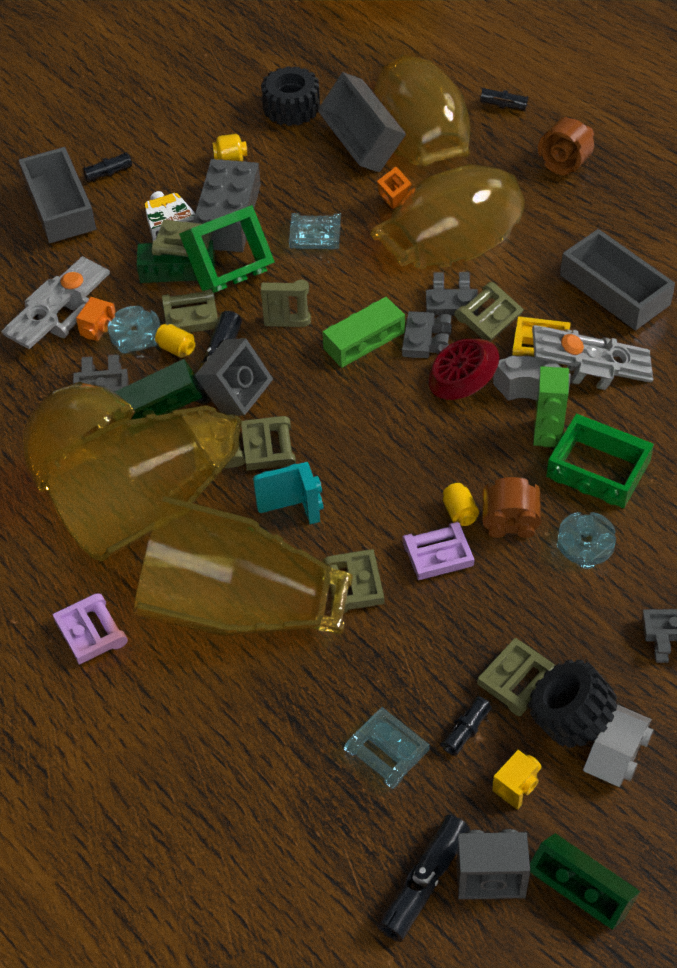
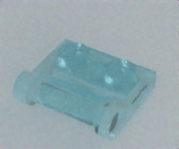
[289,213,341,249]
[344,707,429,789]

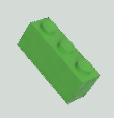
[323,297,405,368]
[533,366,569,447]

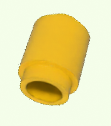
[155,324,195,358]
[443,483,479,526]

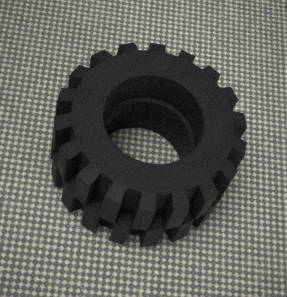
[261,66,320,126]
[529,659,617,748]

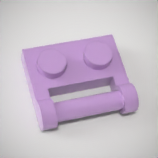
[402,522,474,580]
[53,594,128,665]

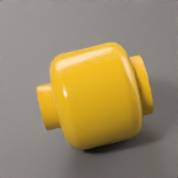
[212,134,248,162]

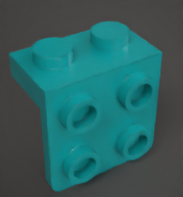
[253,462,324,524]

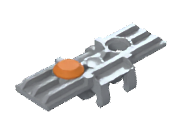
[1,256,110,349]
[532,325,653,390]

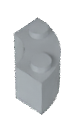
[493,356,571,401]
[583,704,654,787]

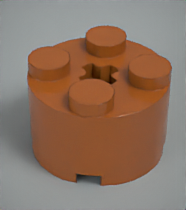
[538,117,594,175]
[482,477,541,538]

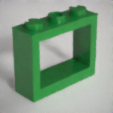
[179,205,275,293]
[546,413,654,508]

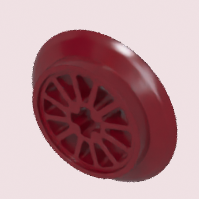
[428,339,499,400]

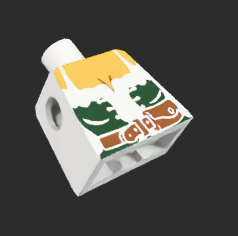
[145,191,195,241]

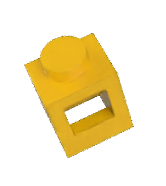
[492,750,541,810]

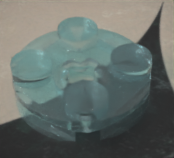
[108,306,160,353]
[557,512,616,569]

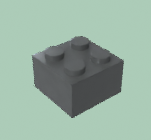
[194,338,273,416]
[456,829,530,899]

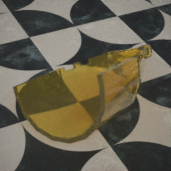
[133,496,353,637]

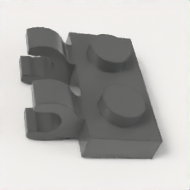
[426,272,478,316]
[402,311,452,358]
[73,354,128,400]
[641,609,677,663]

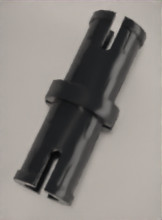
[480,87,529,111]
[82,152,132,183]
[440,696,492,756]

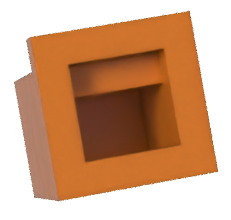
[377,167,412,211]
[76,297,117,341]

